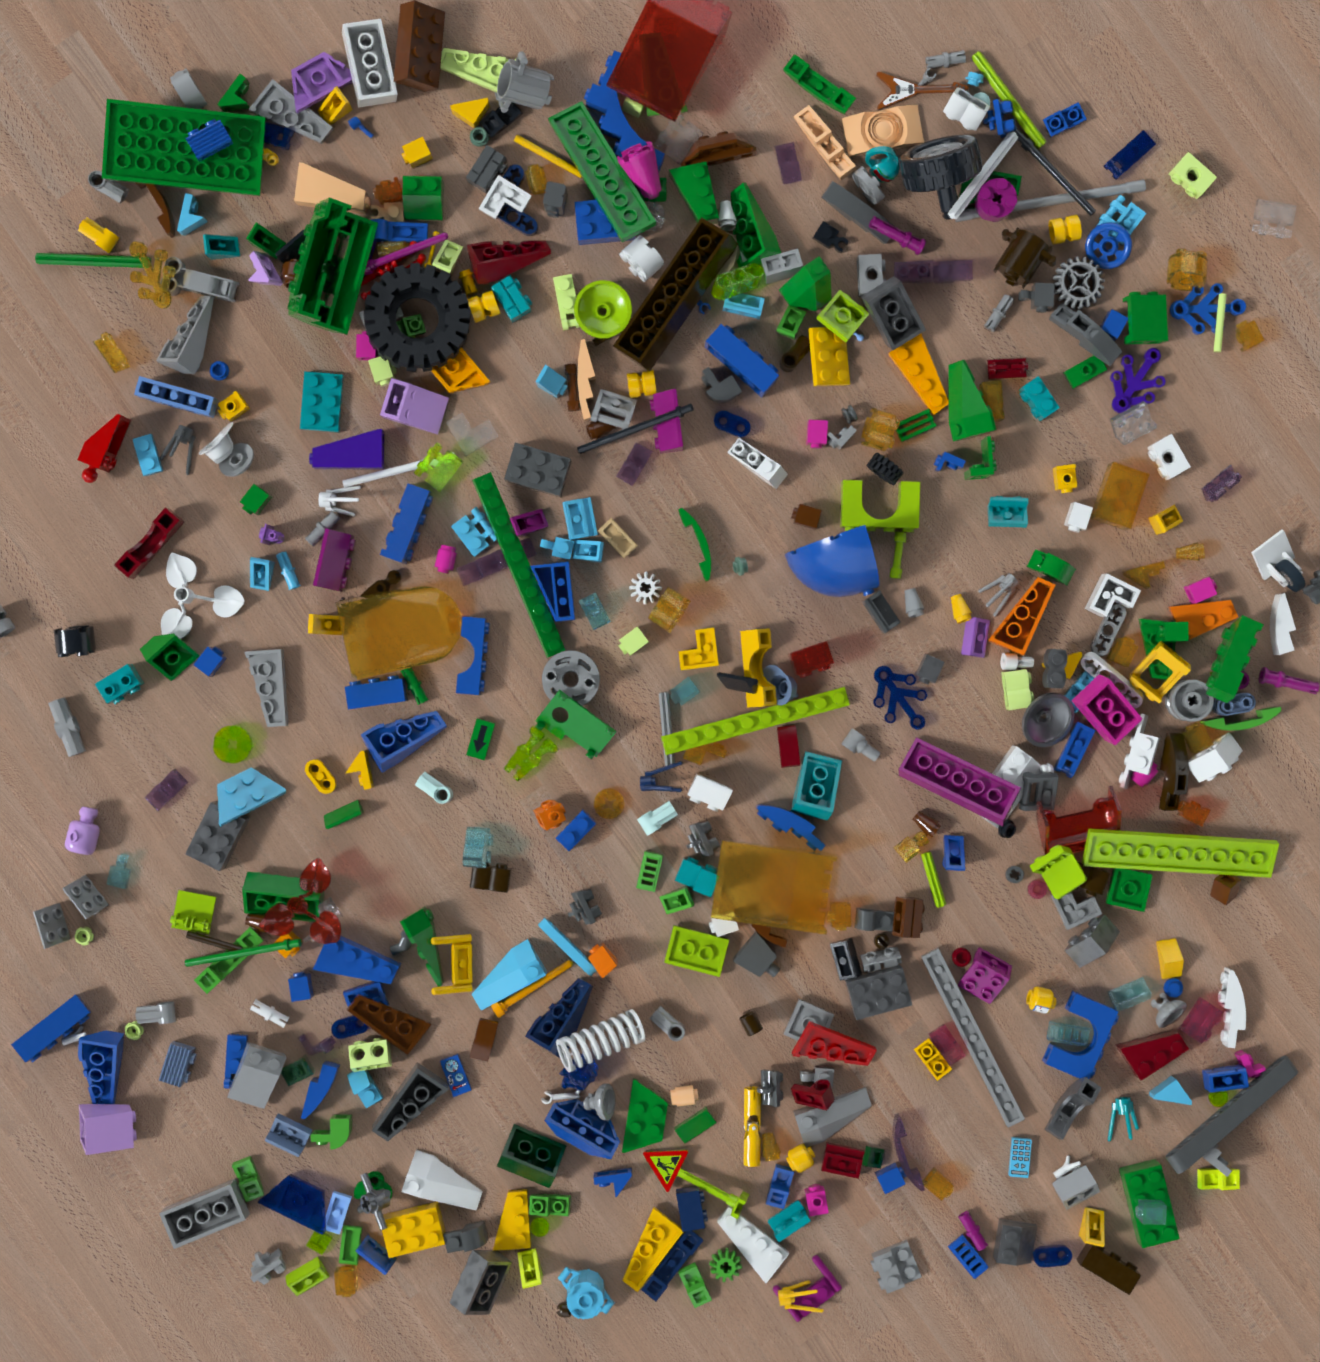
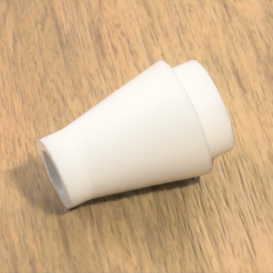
[718,200,737,231]

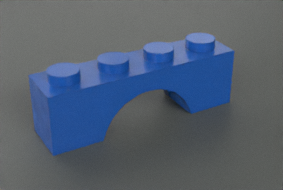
[456,616,490,695]

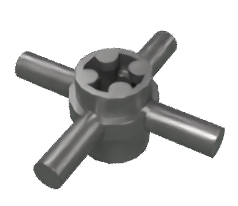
[357,1173,391,1231]

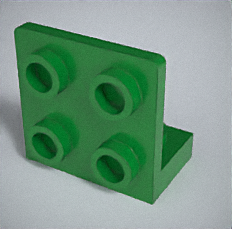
[964,436,997,480]

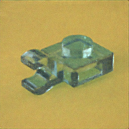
[106,853,131,889]

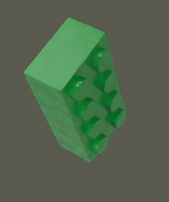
[1119,1159,1180,1248]

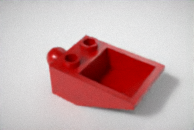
[77,414,131,483]

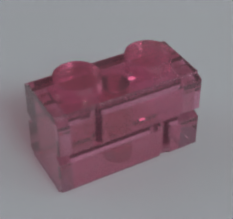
[1179,997,1223,1044]

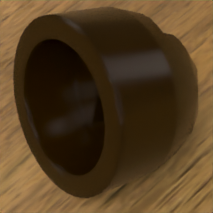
[874,933,889,949]
[557,1301,571,1318]

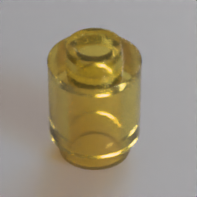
[525,164,547,195]

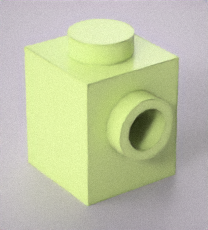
[368,357,397,386]

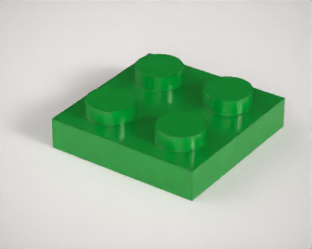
[1105,868,1153,912]

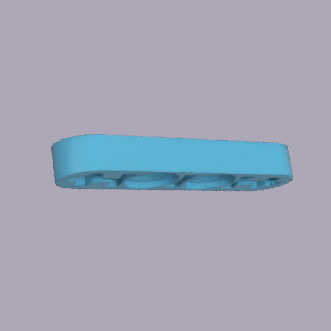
[538,918,597,976]

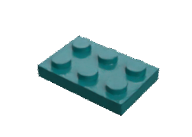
[300,371,344,433]

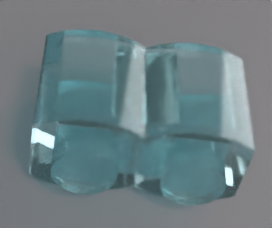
[463,826,494,868]

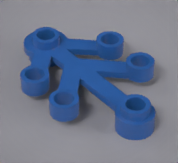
[1169,283,1246,335]

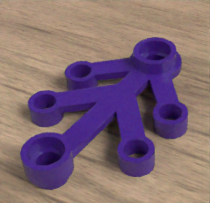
[1110,348,1166,414]

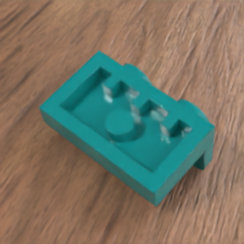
[768,1200,811,1242]

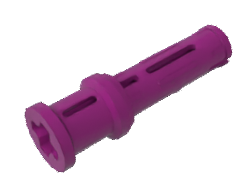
[869,216,926,255]
[1258,667,1320,695]

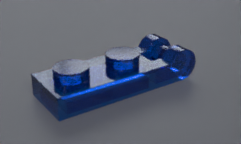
[264,122,295,150]
[1103,130,1156,180]

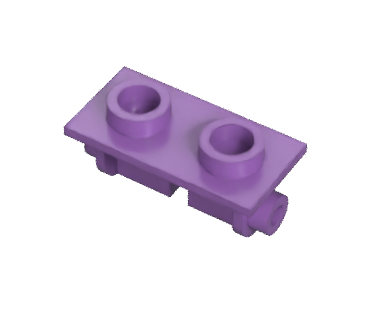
[259,524,284,545]

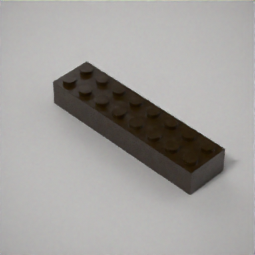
[613,217,738,372]

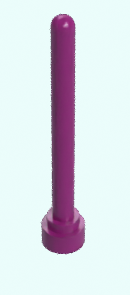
[365,232,448,275]

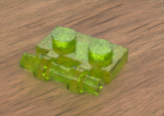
[414,443,463,492]

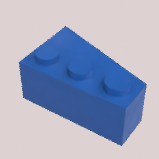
[530,562,575,622]

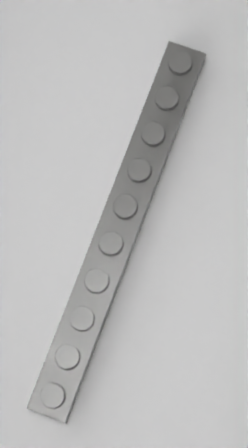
[921,947,1025,1128]

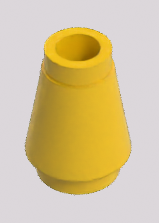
[950,594,972,624]

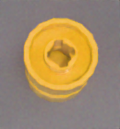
[1048,215,1082,245]
[467,290,501,323]
[627,370,656,398]

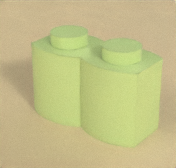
[1001,669,1034,710]

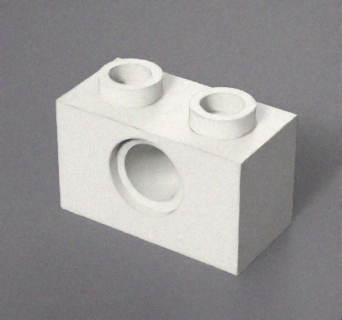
[1147,434,1191,480]

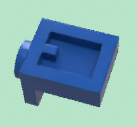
[934,452,966,472]

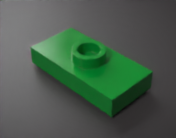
[1063,355,1107,389]

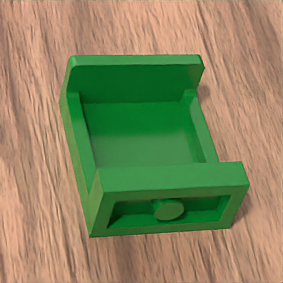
[1123,292,1168,345]

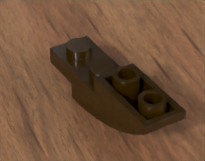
[1159,733,1189,811]

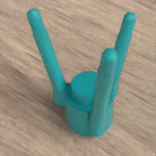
[1108,1097,1139,1142]

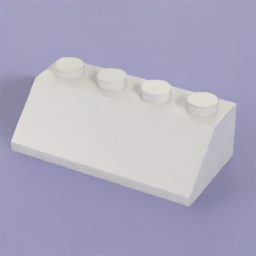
[979,745,1041,829]

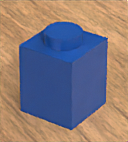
[1100,309,1128,341]
[194,646,227,677]
[288,971,314,1002]
[875,1163,906,1194]

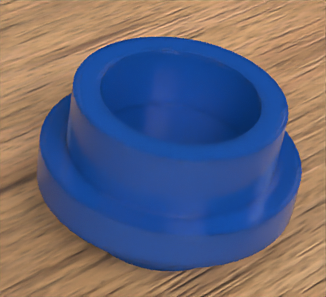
[210,361,229,381]
[1163,978,1183,998]

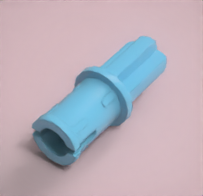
[276,551,301,590]

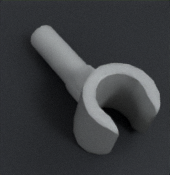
[918,68,936,86]

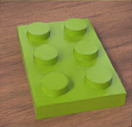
[664,925,729,977]

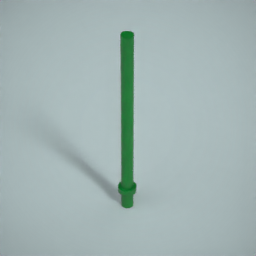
[185,939,302,967]

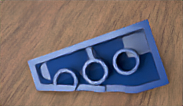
[361,711,447,773]

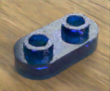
[713,411,751,438]
[331,1015,369,1039]
[1033,1244,1072,1268]

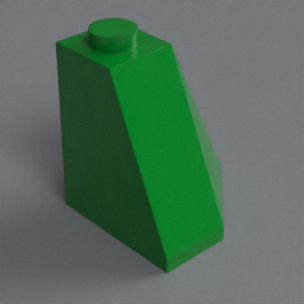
[779,256,832,311]

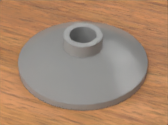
[219,443,254,477]

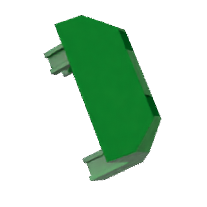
[287,197,378,335]

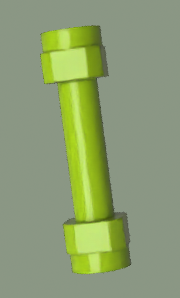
[889,532,907,579]

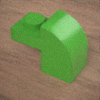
[311,1114,352,1150]

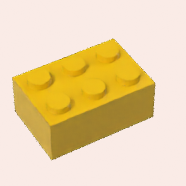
[382,1202,446,1258]

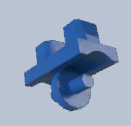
[983,99,1016,138]

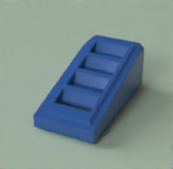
[948,1234,989,1279]

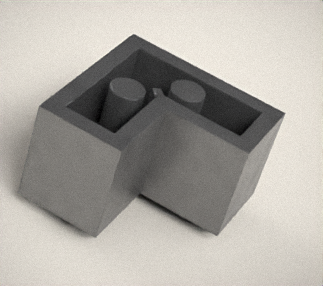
[1065,915,1120,968]

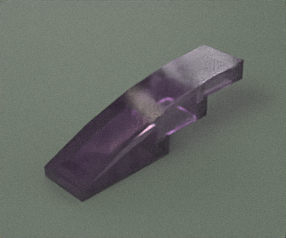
[456,537,537,586]

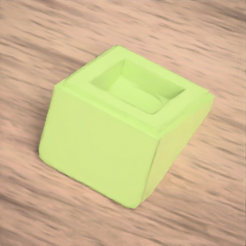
[622,88,646,118]

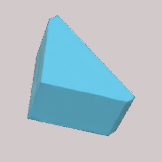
[572,540,604,563]
[250,557,275,591]
[1149,1076,1192,1105]

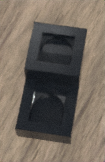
[479,102,523,138]

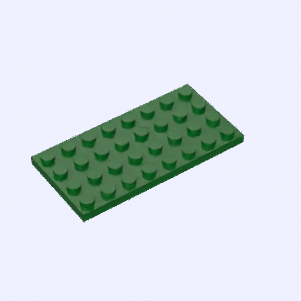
[102,99,266,196]

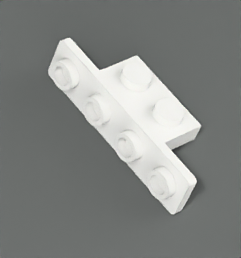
[1119,713,1160,789]

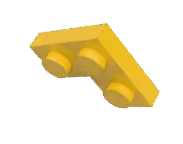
[678,628,719,670]

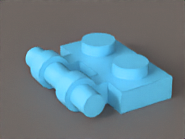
[1096,195,1146,246]
[451,507,497,557]

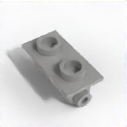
[860,947,902,973]

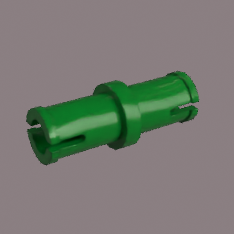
[400,666,429,705]

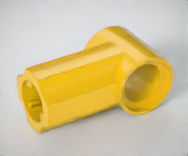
[78,217,120,254]

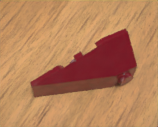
[467,241,551,284]

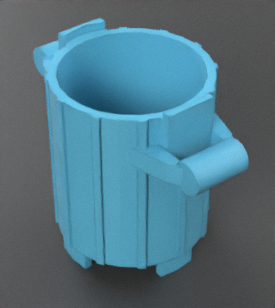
[558,1267,615,1320]

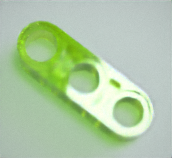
[711,263,764,300]

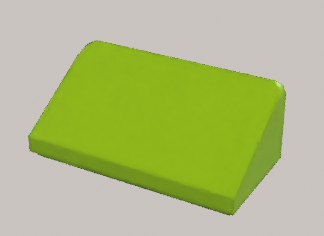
[286,1257,330,1296]

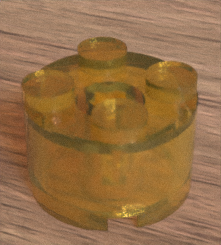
[1167,248,1208,291]
[861,408,900,451]
[648,587,691,633]

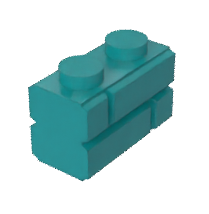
[491,275,532,323]

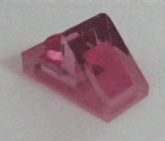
[929,1024,966,1066]

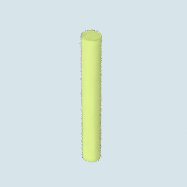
[1213,294,1227,352]

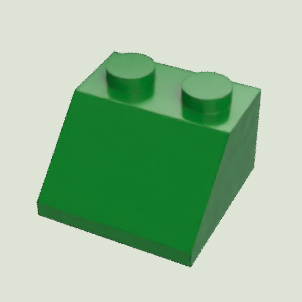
[402,176,444,221]

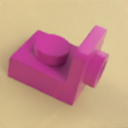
[1235,1050,1266,1078]

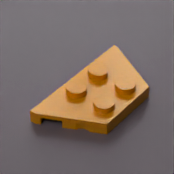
[431,347,491,393]

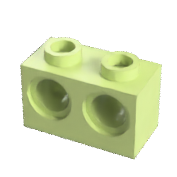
[348,1038,392,1072]

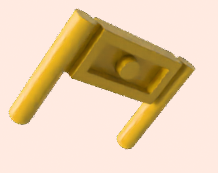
[431,934,473,995]

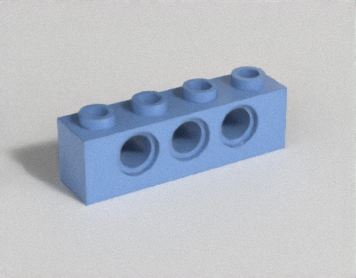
[134,376,219,418]

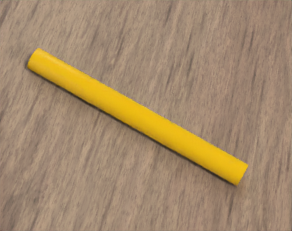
[514,134,582,178]

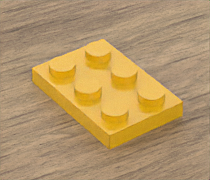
[808,327,850,386]

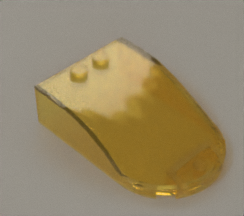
[335,586,462,680]

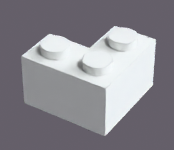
[1085,573,1141,617]
[1188,732,1243,783]

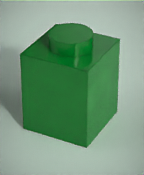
[240,484,272,515]
[1157,622,1189,642]

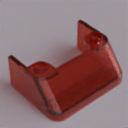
[1036,786,1122,855]

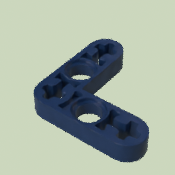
[497,164,538,236]

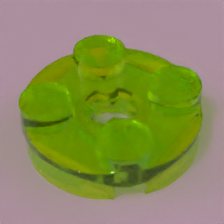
[213,725,253,763]

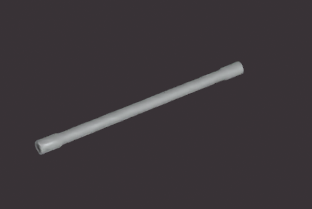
[955,179,1146,222]

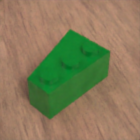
[668,161,719,224]

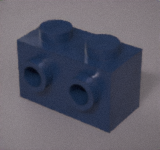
[676,1186,708,1232]

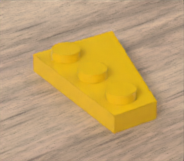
[493,1189,531,1251]

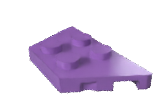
[291,52,353,114]

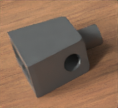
[733,931,780,977]

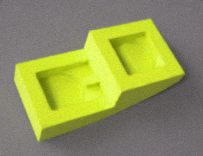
[1197,1168,1240,1190]

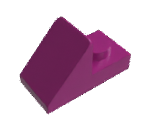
[510,509,548,538]

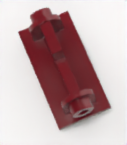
[987,358,1028,379]

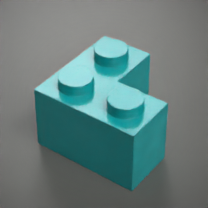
[675,856,720,897]

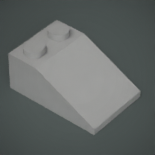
[227,1042,286,1109]

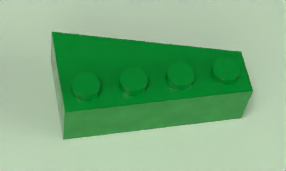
[1206,615,1264,703]

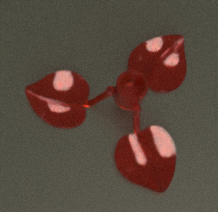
[258,858,341,944]

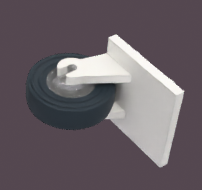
[1251,529,1306,592]

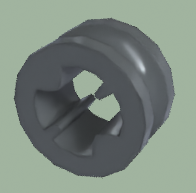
[841,405,858,424]
[1005,866,1024,883]

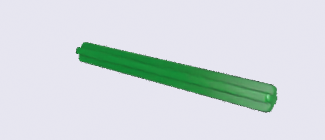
[35,253,151,268]

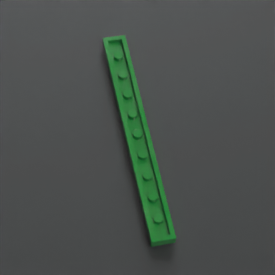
[472,472,565,658]

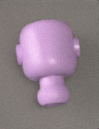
[65,806,100,855]

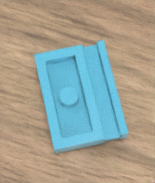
[562,497,598,540]

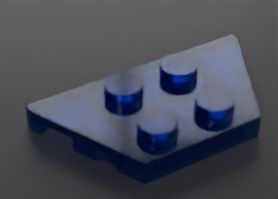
[258,1174,326,1235]

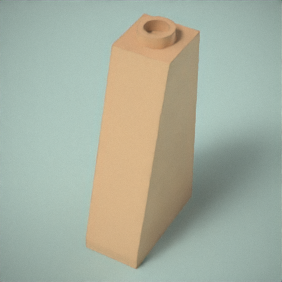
[294,162,371,214]

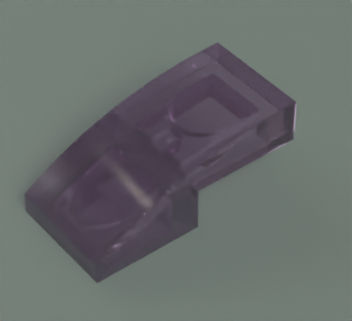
[774,142,802,185]
[616,442,653,486]
[145,769,189,811]

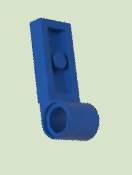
[371,219,429,243]

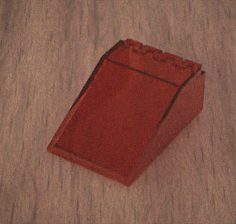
[606,0,732,122]

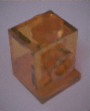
[373,177,403,205]
[1177,800,1211,827]

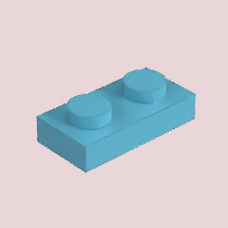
[132,434,163,477]

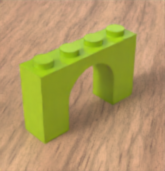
[840,480,920,533]

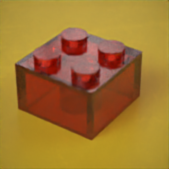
[788,641,834,678]

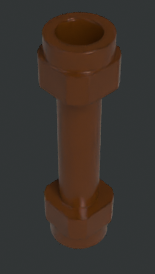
[564,364,579,411]

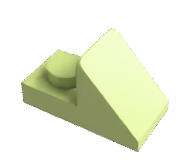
[432,240,463,275]

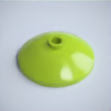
[574,280,632,339]

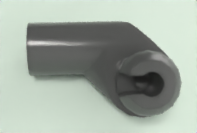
[390,930,411,955]

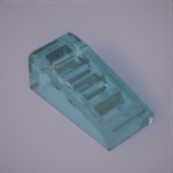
[1046,1021,1090,1047]

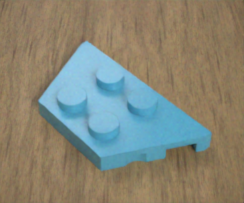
[217,767,286,827]

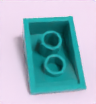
[791,751,842,821]

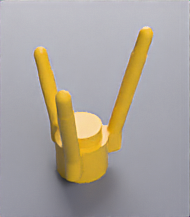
[778,1280,824,1313]

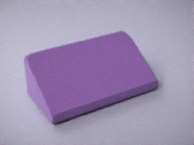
[961,617,990,658]

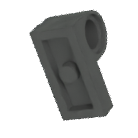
[854,908,894,932]

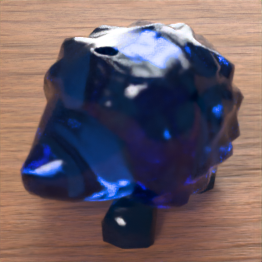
[559,1053,598,1091]

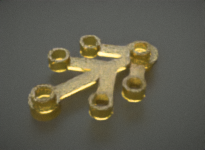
[129,241,176,309]

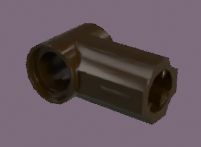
[779,334,810,372]
[739,1010,763,1036]

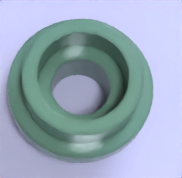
[470,127,489,147]
[733,557,748,576]

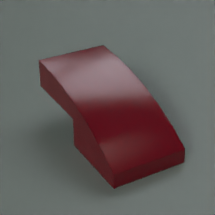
[777,725,800,768]

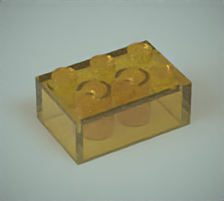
[1090,462,1150,531]

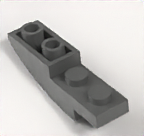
[1049,303,1122,366]

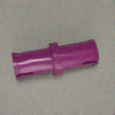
[958,1211,988,1251]

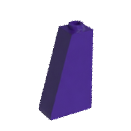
[309,429,385,470]

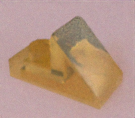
[1122,561,1166,589]

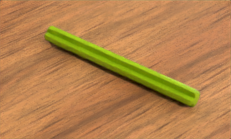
[972,51,1046,149]

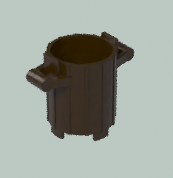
[994,227,1056,289]

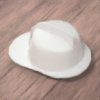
[199,422,233,464]

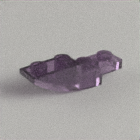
[894,260,973,284]

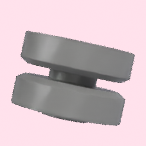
[1165,679,1214,722]

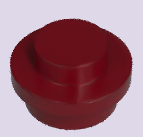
[952,947,971,967]

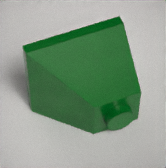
[140,633,200,681]

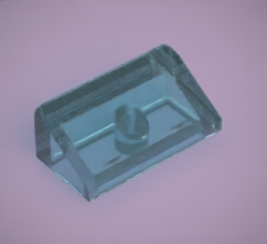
[1108,977,1152,1012]

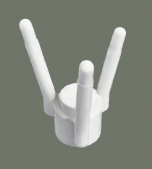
[319,485,361,517]

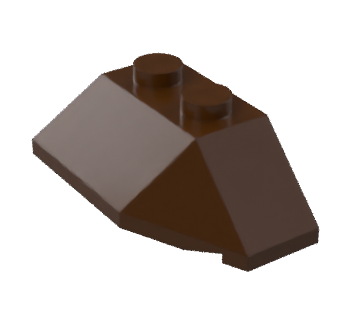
[681,131,757,167]

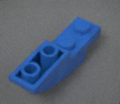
[756,804,826,851]

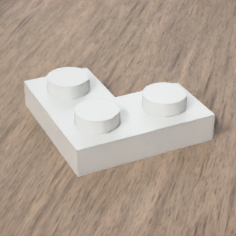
[479,175,532,220]

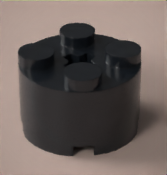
[54,625,96,657]

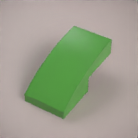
[232,1156,265,1202]
[678,1262,712,1308]

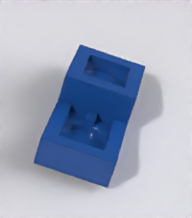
[766,1164,794,1209]

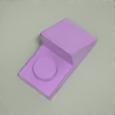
[249,251,283,286]

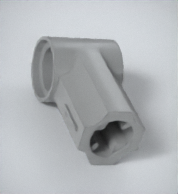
[88,171,129,204]
[135,1002,176,1024]
[649,1006,685,1041]

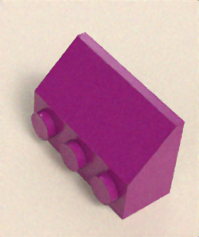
[650,389,683,454]
[313,528,356,592]

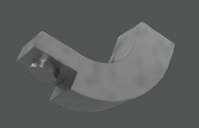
[1044,1077,1101,1140]

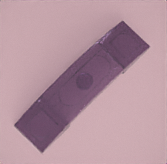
[892,1113,925,1191]

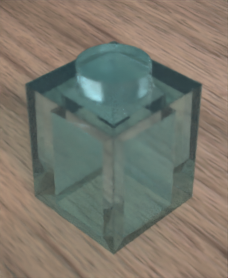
[669,677,700,706]
[1135,1200,1167,1225]

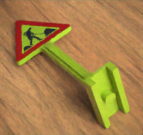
[643,1150,750,1219]

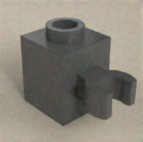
[1018,283,1055,313]

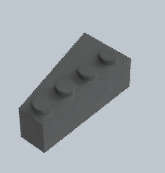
[372,1062,449,1141]

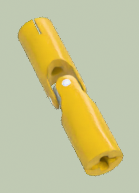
[743,1086,761,1167]

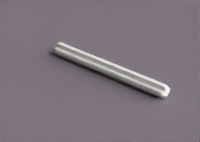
[948,132,1018,220]

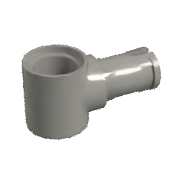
[841,728,880,761]

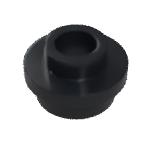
[998,819,1016,838]

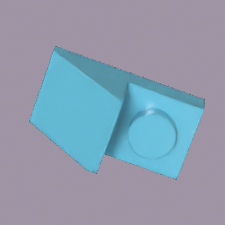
[177,193,208,236]
[347,1070,383,1108]

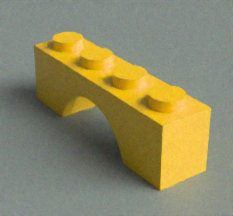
[740,628,777,708]

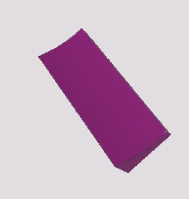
[898,737,1021,826]

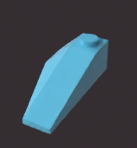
[472,939,547,1011]

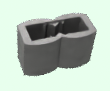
[1042,649,1067,689]

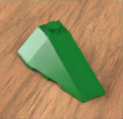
[731,182,781,270]
[948,360,996,442]
[400,906,444,987]

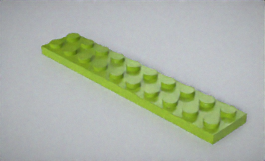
[1082,829,1279,878]

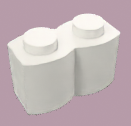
[943,87,990,131]

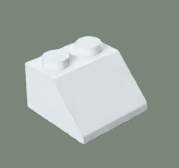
[687,773,733,812]

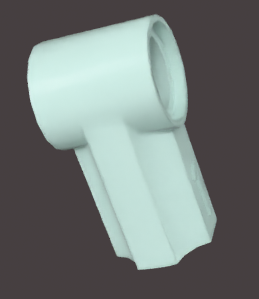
[415,772,453,804]
[637,801,678,836]

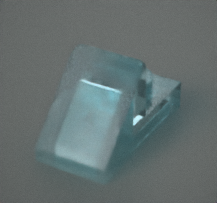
[579,592,611,630]

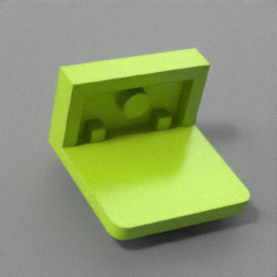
[1030,845,1087,899]

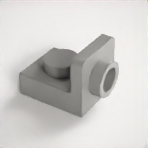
[827,425,857,450]

